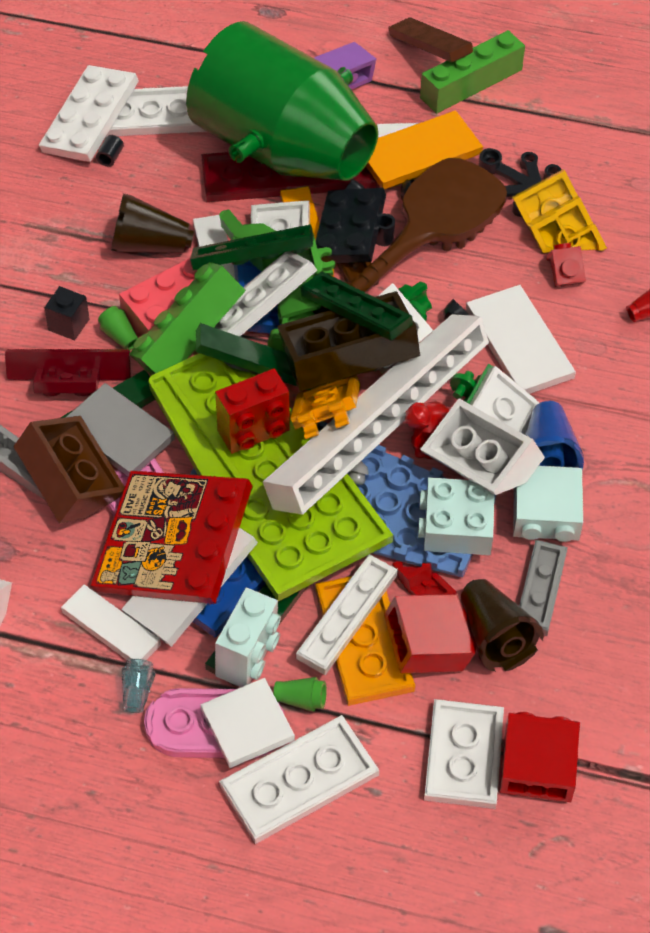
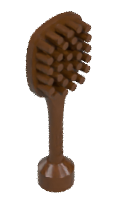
[313,158,507,314]

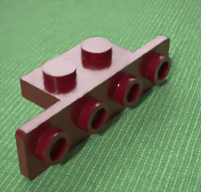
[5,349,131,396]

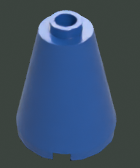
[526,401,584,470]

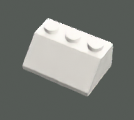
[420,399,545,495]

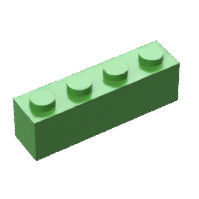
[420,30,525,114]
[129,262,246,376]

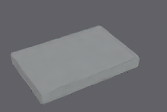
[66,383,175,477]

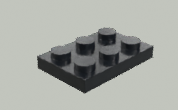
[315,188,386,263]

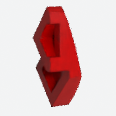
[392,561,457,595]

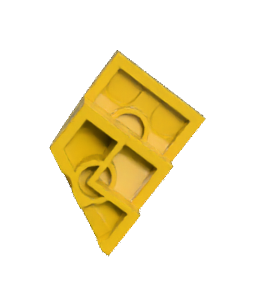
[512,169,607,253]

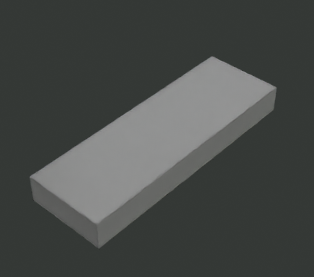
[519,540,568,636]

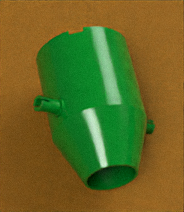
[186,21,378,181]

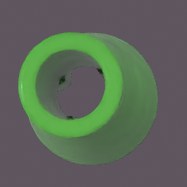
[98,306,138,351]
[274,677,327,712]

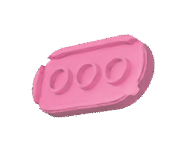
[144,688,285,758]

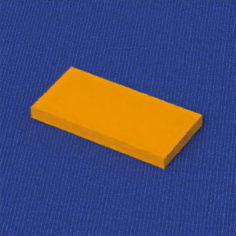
[366,110,483,189]
[315,576,415,706]

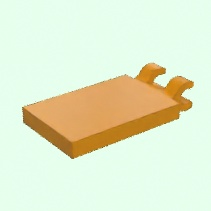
[290,375,360,439]

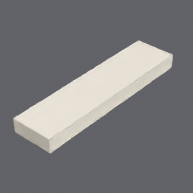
[296,554,398,675]

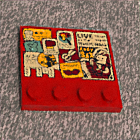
[90,471,253,604]

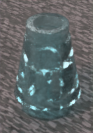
[121,659,156,713]

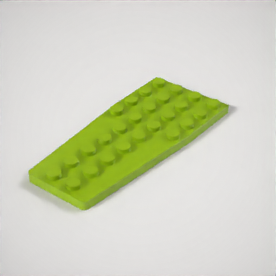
[149,353,393,601]

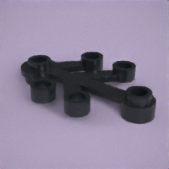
[479,148,562,217]

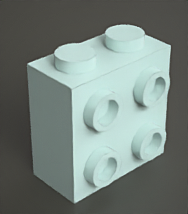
[513,466,583,542]
[418,477,494,555]
[215,587,281,687]

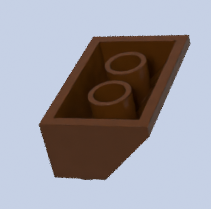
[13,416,125,524]

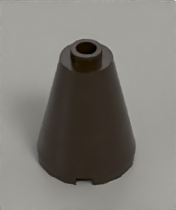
[111,193,194,252]
[461,579,544,672]

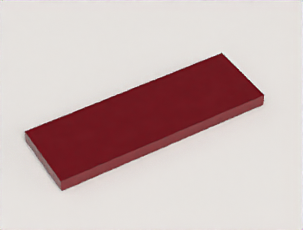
[201,152,377,203]

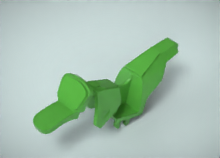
[219,209,335,352]

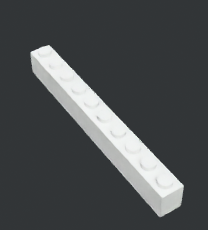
[263,314,489,515]

